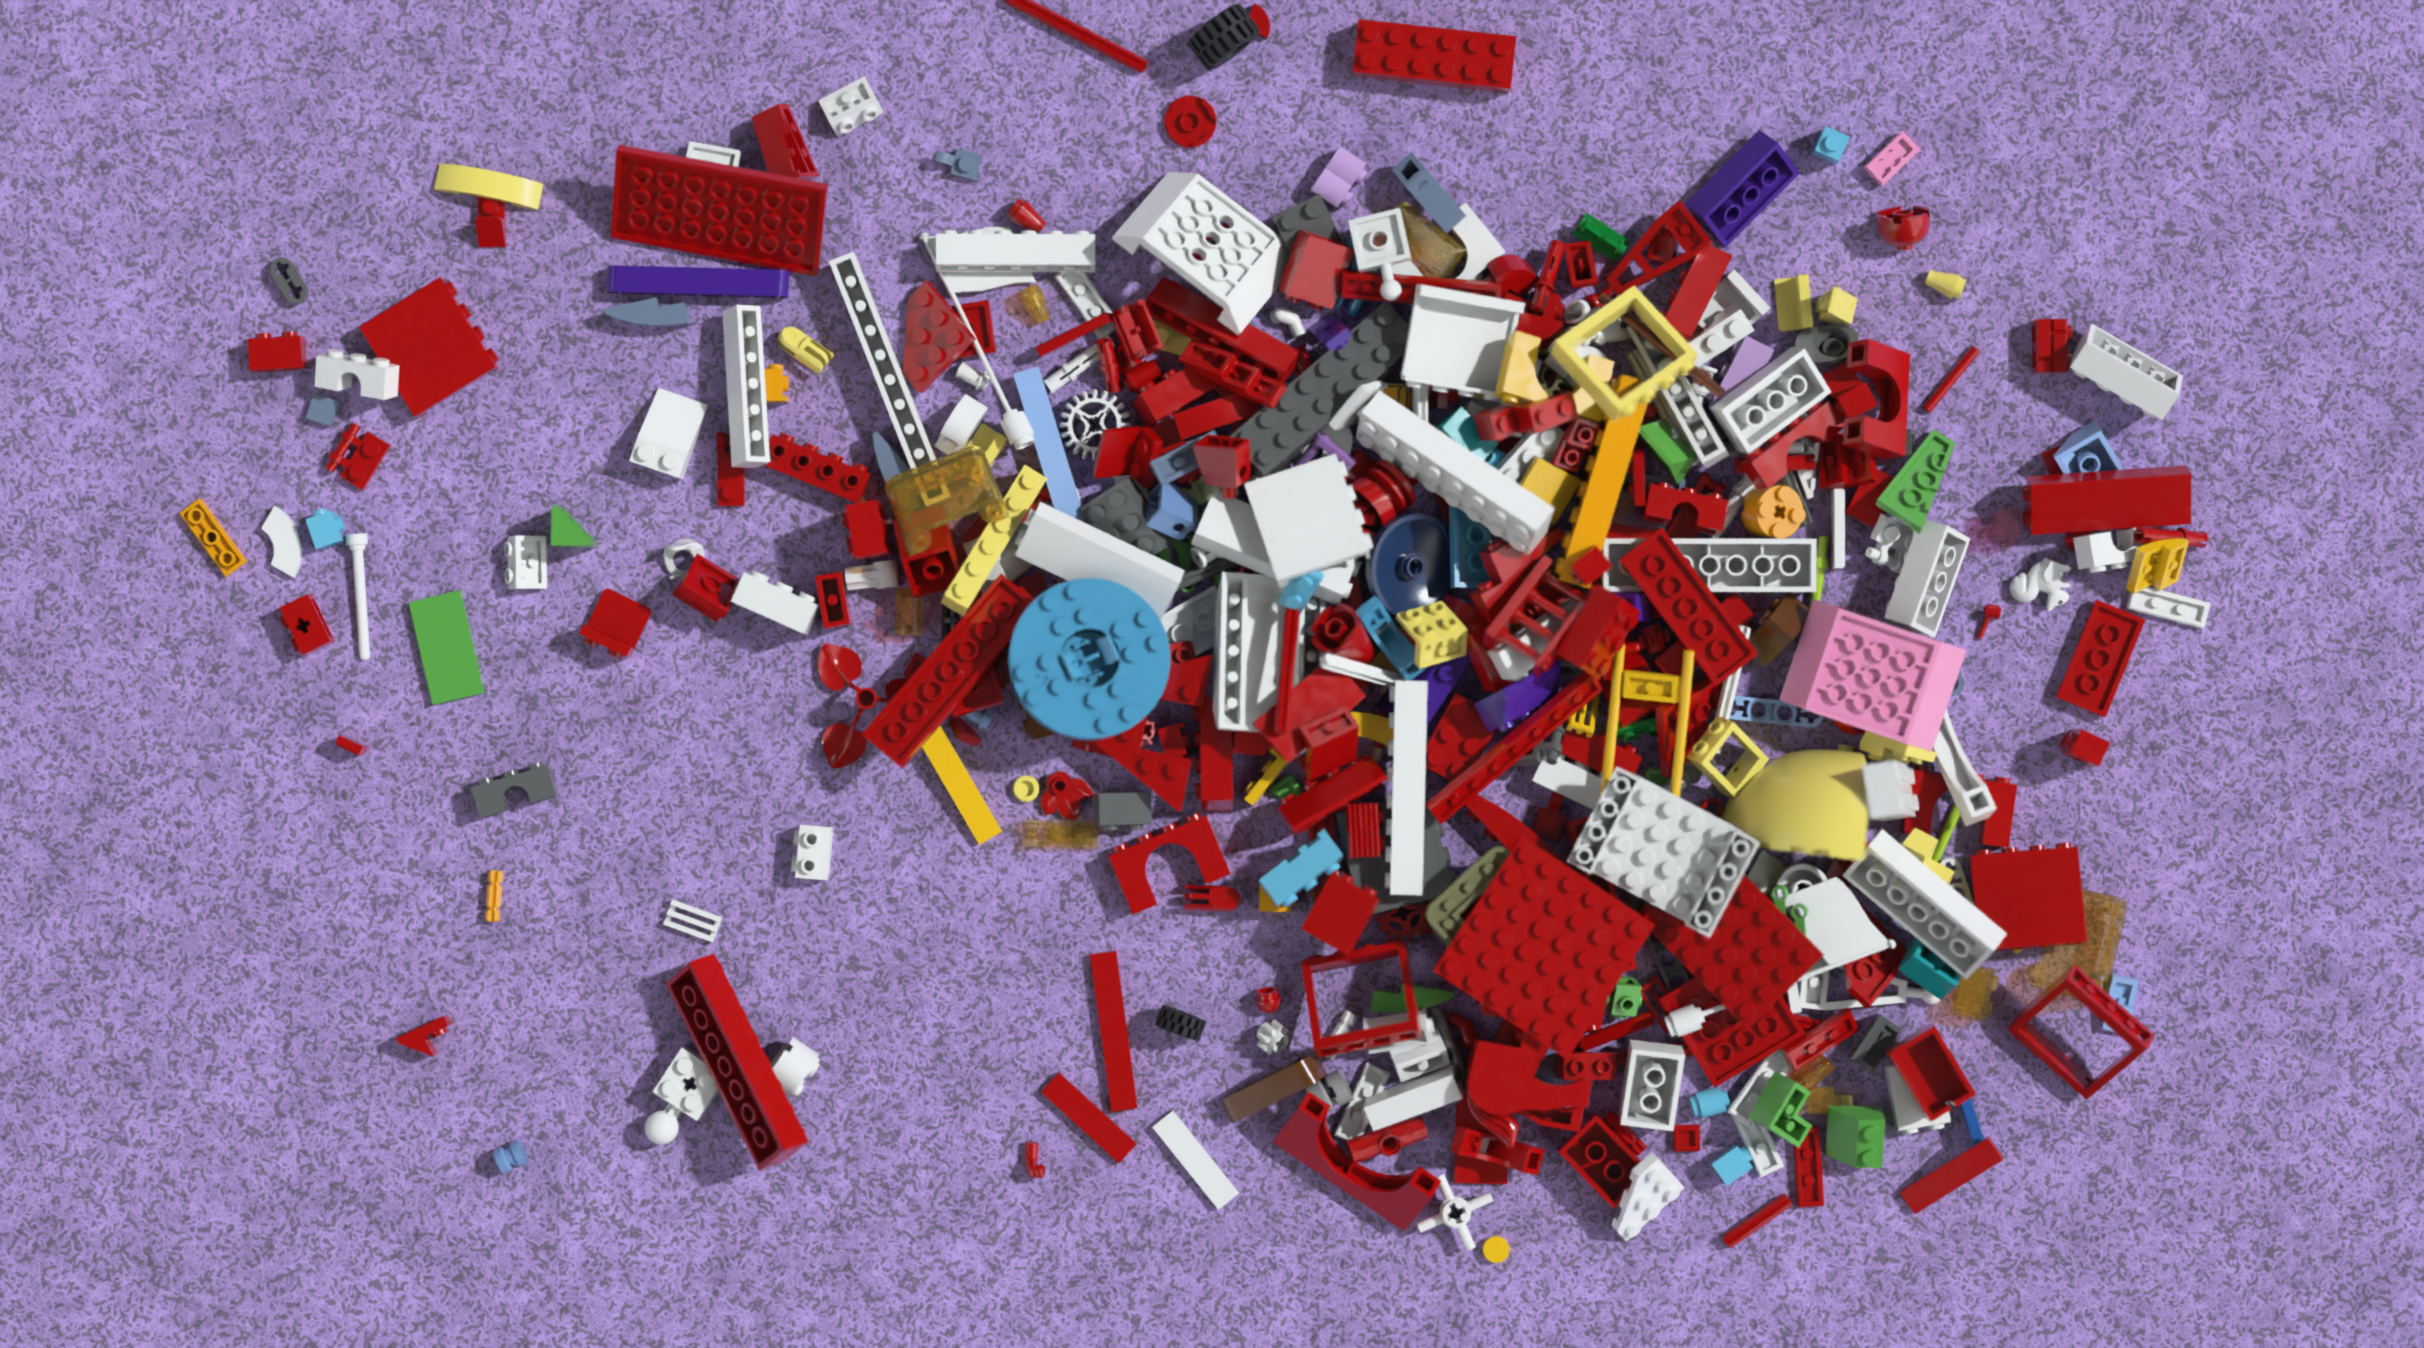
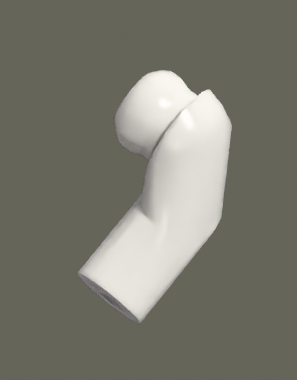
[1270,306,1306,338]

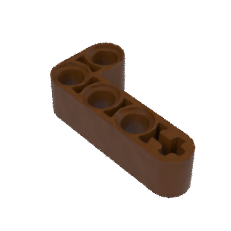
[1220,1050,1327,1124]

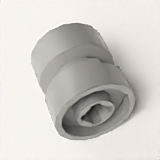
[1306,1069,1354,1113]

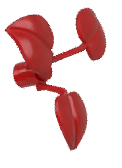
[818,643,909,769]

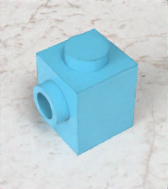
[306,508,345,550]

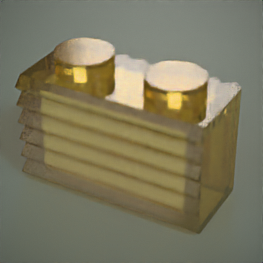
[1950,966,1998,1022]

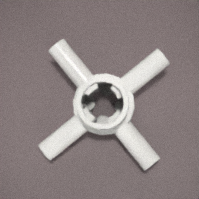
[1417,1174,1493,1251]

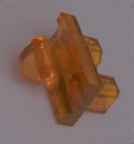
[895,588,923,636]

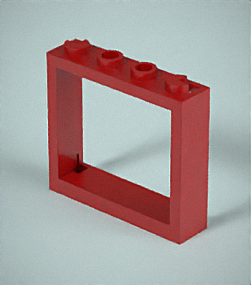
[1301,939,1423,1058]
[2007,964,2155,1100]

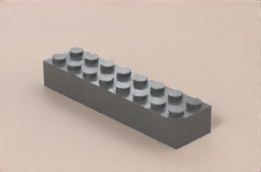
[1230,302,1409,479]

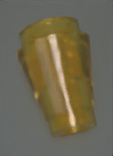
[1018,283,1051,325]

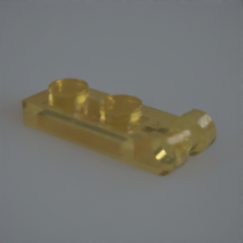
[1024,820,1098,848]

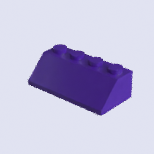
[1685,130,1799,248]
[1375,650,1471,726]

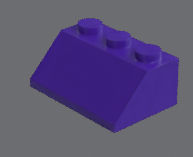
[1474,660,1561,732]

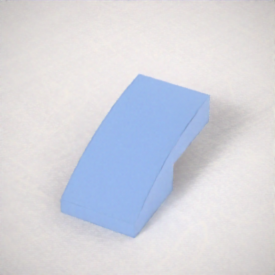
[2102,973,2139,1031]

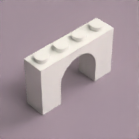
[1391,202,1506,307]

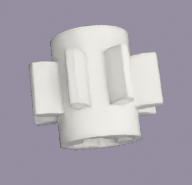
[1257,1020,1289,1055]

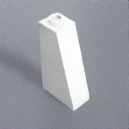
[1361,1060,1464,1131]

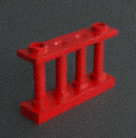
[1483,555,1596,678]

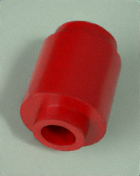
[1123,358,1163,395]

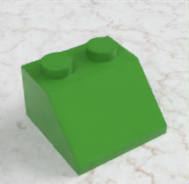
[1825,1106,1885,1168]

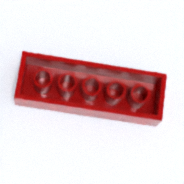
[1352,19,1517,93]

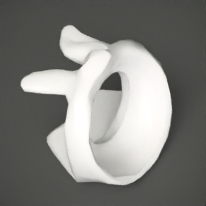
[664,538,705,580]

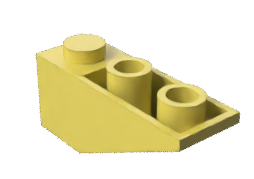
[1815,286,1857,326]

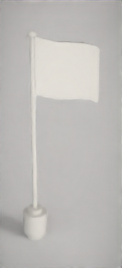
[919,226,1037,450]
[1664,877,1896,1037]

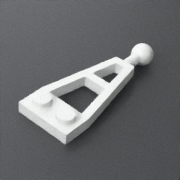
[1799,957,1940,1010]

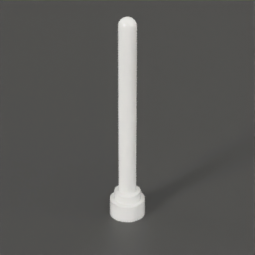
[346,533,370,660]

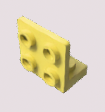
[1396,601,1468,669]

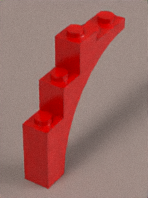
[1466,527,1564,692]

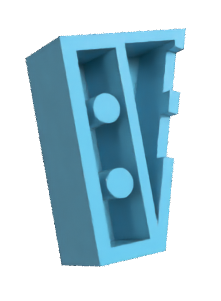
[1259,829,1343,908]

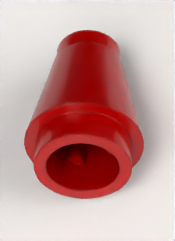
[1007,198,1047,234]

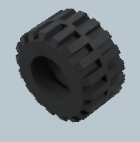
[1188,4,1260,70]

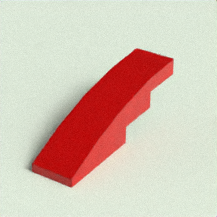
[1178,339,1287,409]

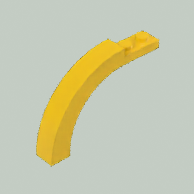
[1244,712,1394,806]

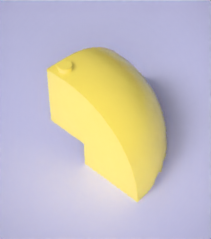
[1720,745,1868,860]

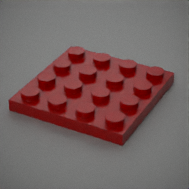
[1658,976,1805,1088]

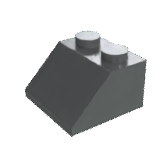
[1272,194,1343,256]

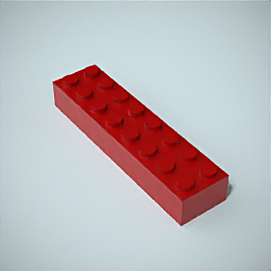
[665,953,809,1171]

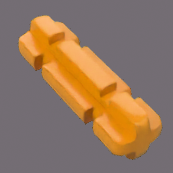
[484,870,503,922]

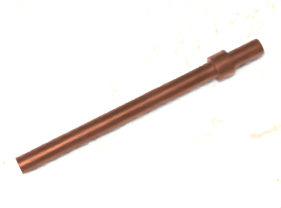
[1597,292,1726,398]

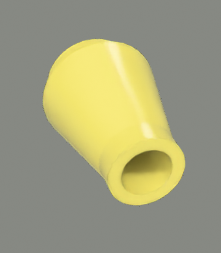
[1925,270,1966,300]

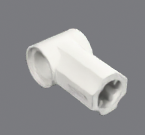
[845,560,899,591]

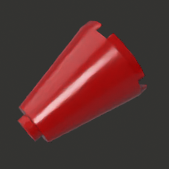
[1311,604,1376,665]

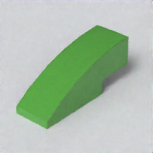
[1370,983,1454,1013]

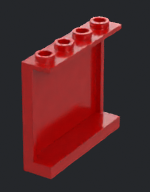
[359,277,500,419]
[1970,843,2088,952]

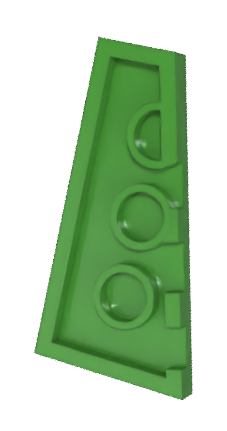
[1875,429,1956,534]

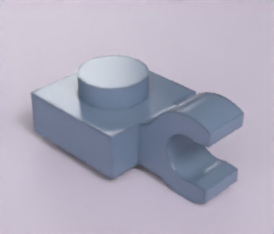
[934,148,983,181]

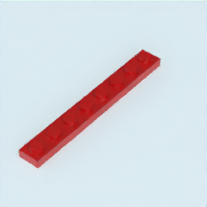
[1425,672,1604,825]

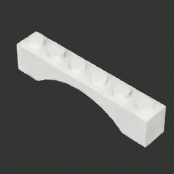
[1932,708,1997,826]

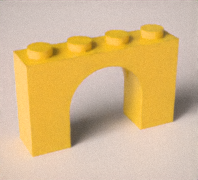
[1494,331,1614,424]

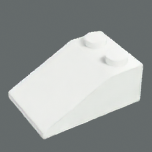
[629,388,709,480]

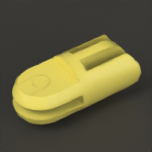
[777,327,834,375]

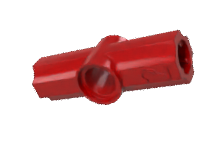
[1346,1116,1428,1164]

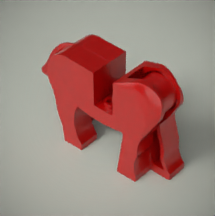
[1464,1000,1606,1149]

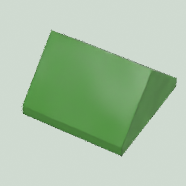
[1638,419,1698,484]
[551,504,599,548]

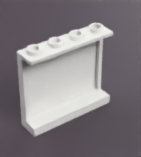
[1400,284,1525,402]
[1244,454,1373,588]

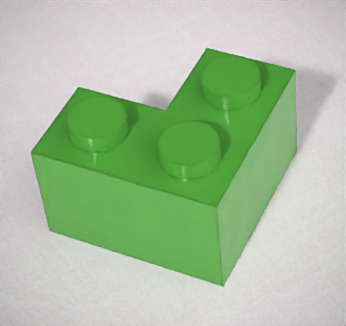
[1748,1071,1812,1148]

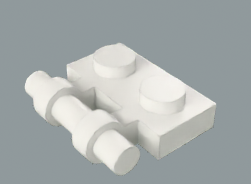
[1865,514,1913,574]

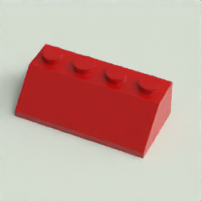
[1277,755,1387,837]

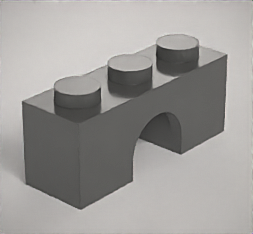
[471,761,559,818]

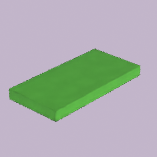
[408,590,485,705]

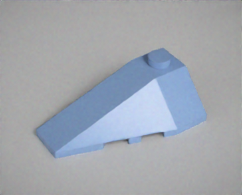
[2053,421,2128,529]

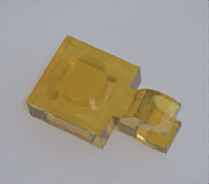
[1807,1086,1853,1114]

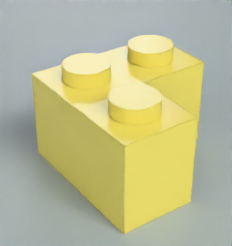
[1902,828,1955,885]

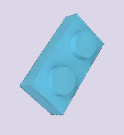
[1277,570,1324,614]

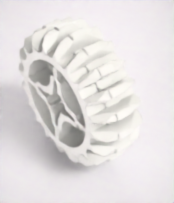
[1059,389,1131,461]

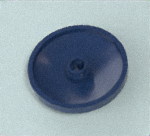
[1366,513,1455,617]

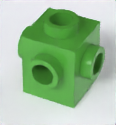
[1605,977,1642,1019]

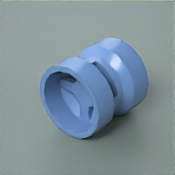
[493,1139,529,1174]

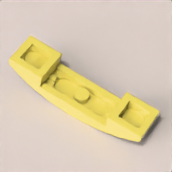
[434,164,543,210]

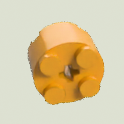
[1741,485,1806,539]

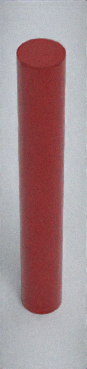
[1922,346,1980,413]

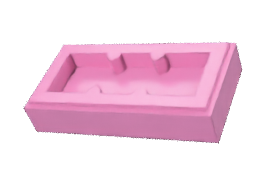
[1863,131,1921,187]

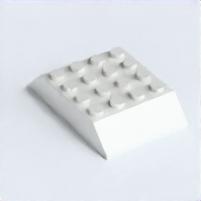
[1213,572,1326,732]

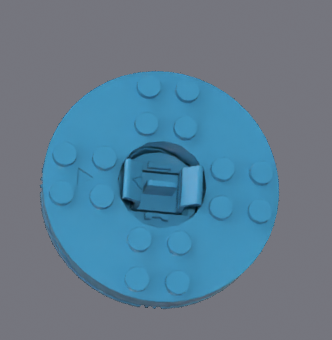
[1008,578,1170,741]

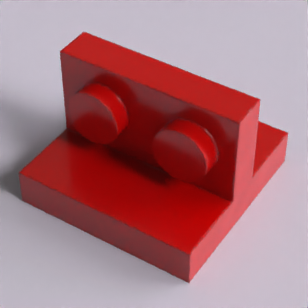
[672,553,740,622]

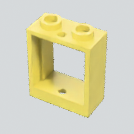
[1686,716,1769,799]

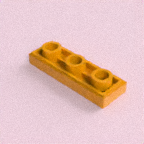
[178,498,248,577]

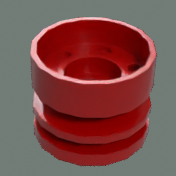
[1350,459,1416,531]

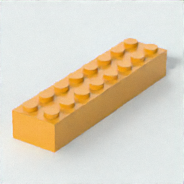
[1553,375,1647,589]

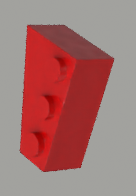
[752,104,820,181]

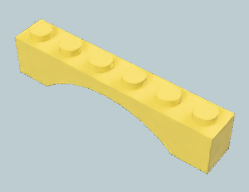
[941,465,1047,616]

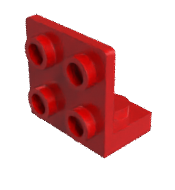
[1092,426,1163,488]

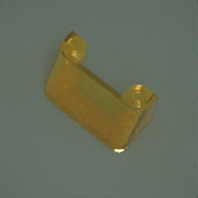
[885,446,1010,556]
[2029,889,2127,996]

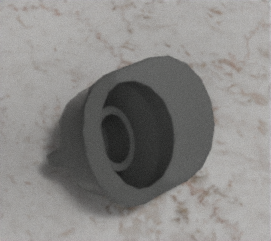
[1795,324,1859,366]

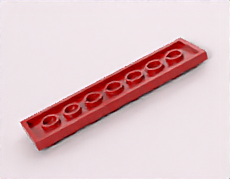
[862,574,1034,769]

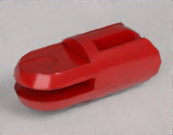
[1183,884,1241,912]

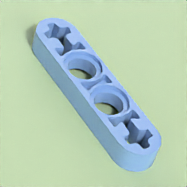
[1729,696,1823,727]

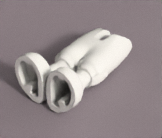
[1564,299,1631,348]

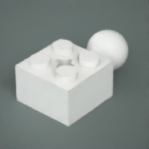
[645,1045,719,1145]

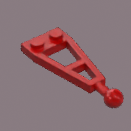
[1583,200,1713,310]

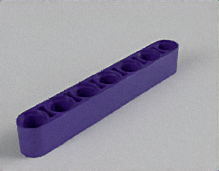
[607,265,789,298]

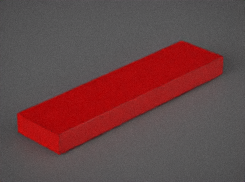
[1041,1072,1137,1163]
[1900,1136,2004,1214]

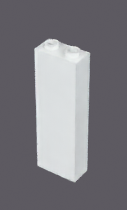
[1191,489,1362,606]
[1014,502,1185,621]

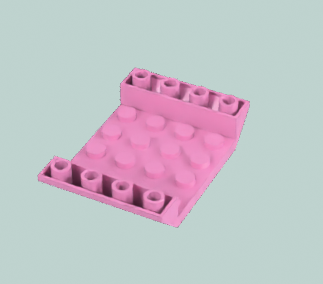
[1779,599,1966,751]

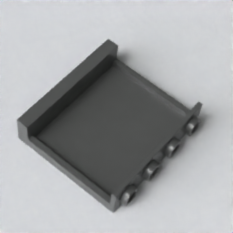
[1335,790,1456,914]

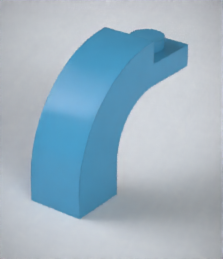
[1355,596,1428,681]

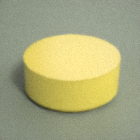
[1013,775,1039,802]

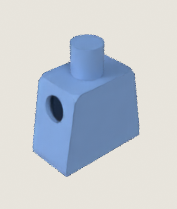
[1146,482,1201,540]

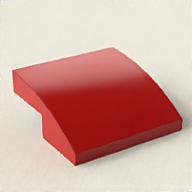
[1818,433,1877,490]

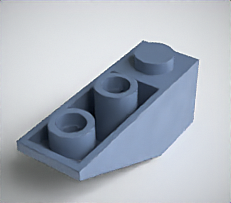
[1392,152,1466,233]

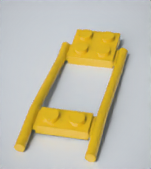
[1599,644,1694,799]

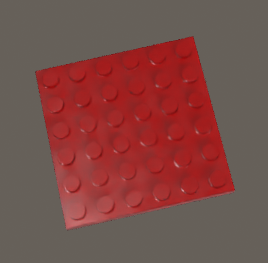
[1433,836,1655,1059]

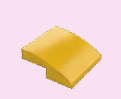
[2126,538,2189,594]

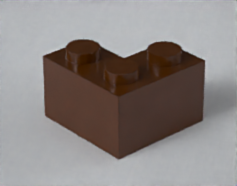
[1749,592,1810,668]

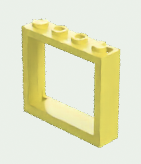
[1551,286,1698,422]

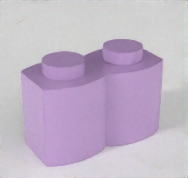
[1311,146,1368,209]

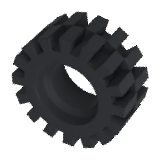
[1155,1005,1206,1042]

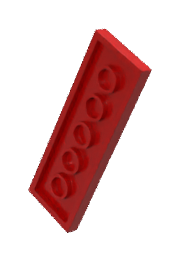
[1618,527,1759,686]

